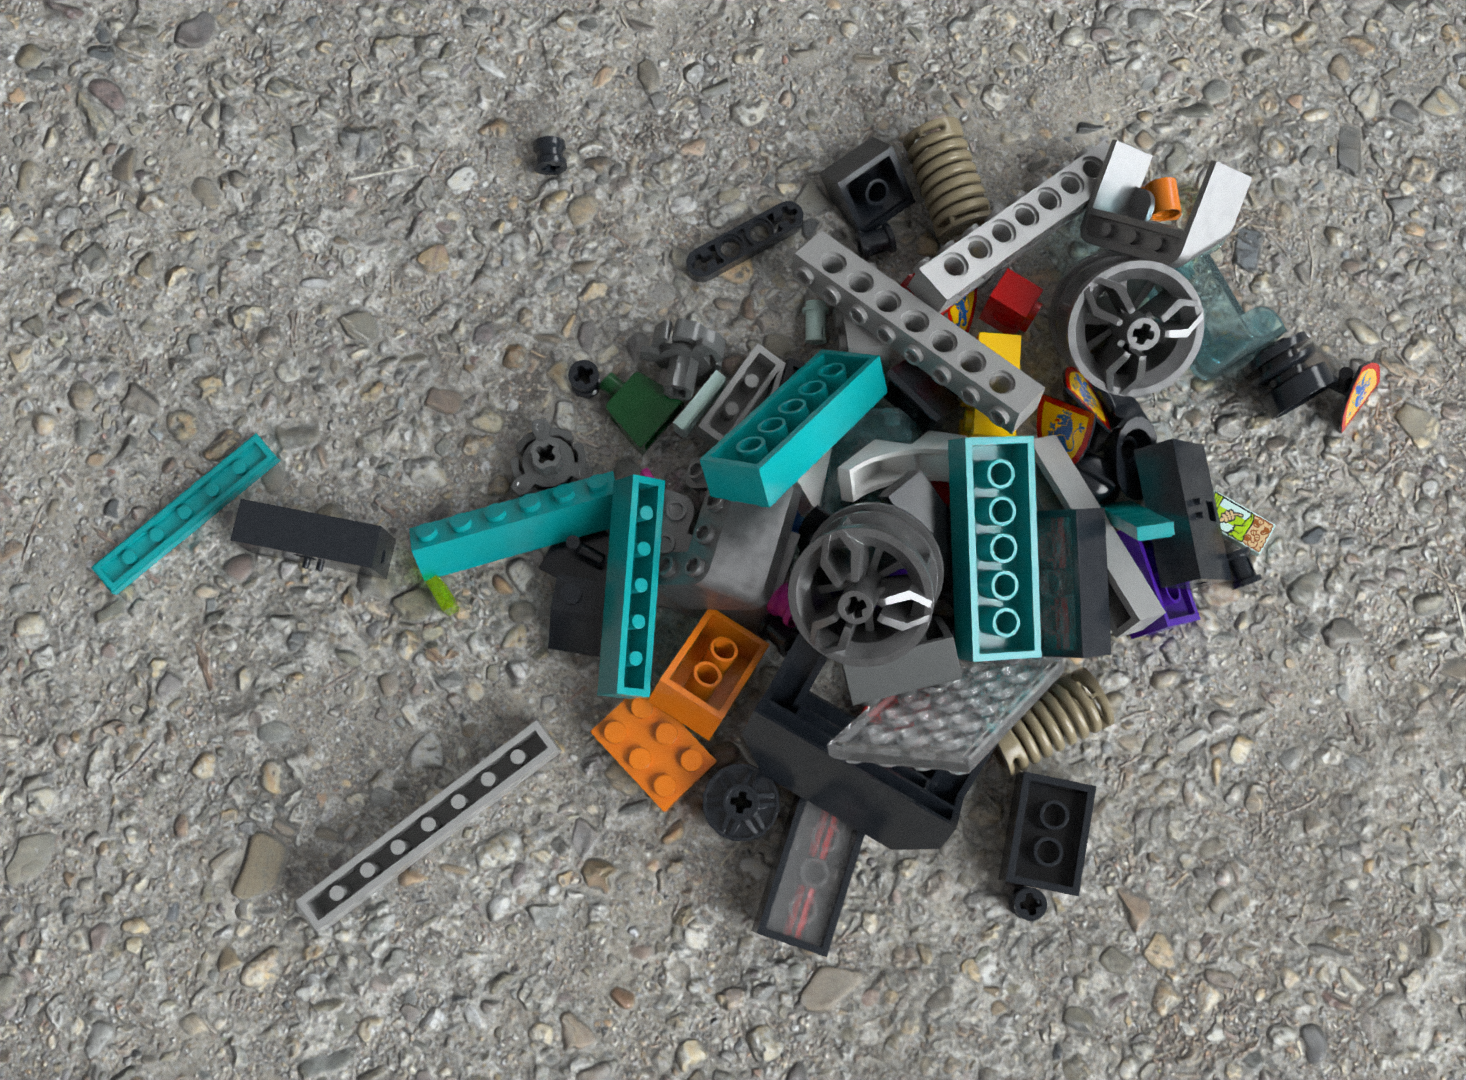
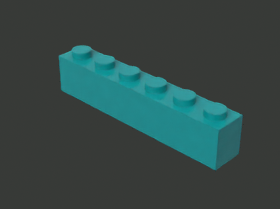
[409,471,615,581]
[597,474,665,699]

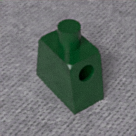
[599,371,685,456]

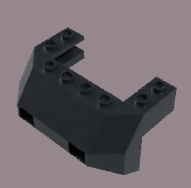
[741,632,1004,850]

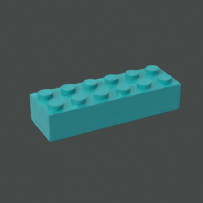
[699,349,888,508]
[948,436,1042,662]

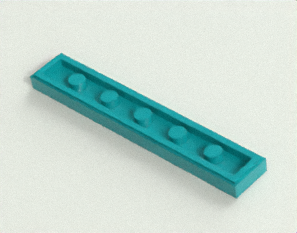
[91,433,280,595]

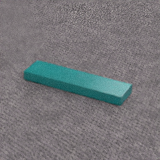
[1099,500,1175,541]

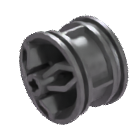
[1048,250,1204,397]
[788,502,944,667]

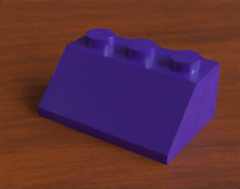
[1116,530,1201,639]

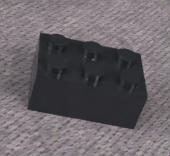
[998,771,1097,896]

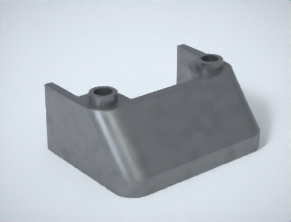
[1080,139,1252,268]

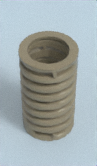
[903,117,992,245]
[988,667,1115,778]

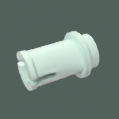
[802,300,829,345]

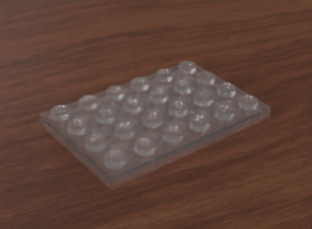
[827,657,1065,775]

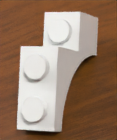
[837,430,966,502]

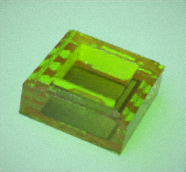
[426,575,460,616]

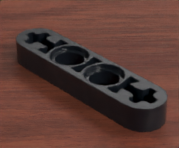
[686,201,804,283]

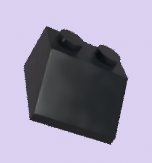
[819,137,916,233]
[883,359,961,435]
[548,574,606,657]

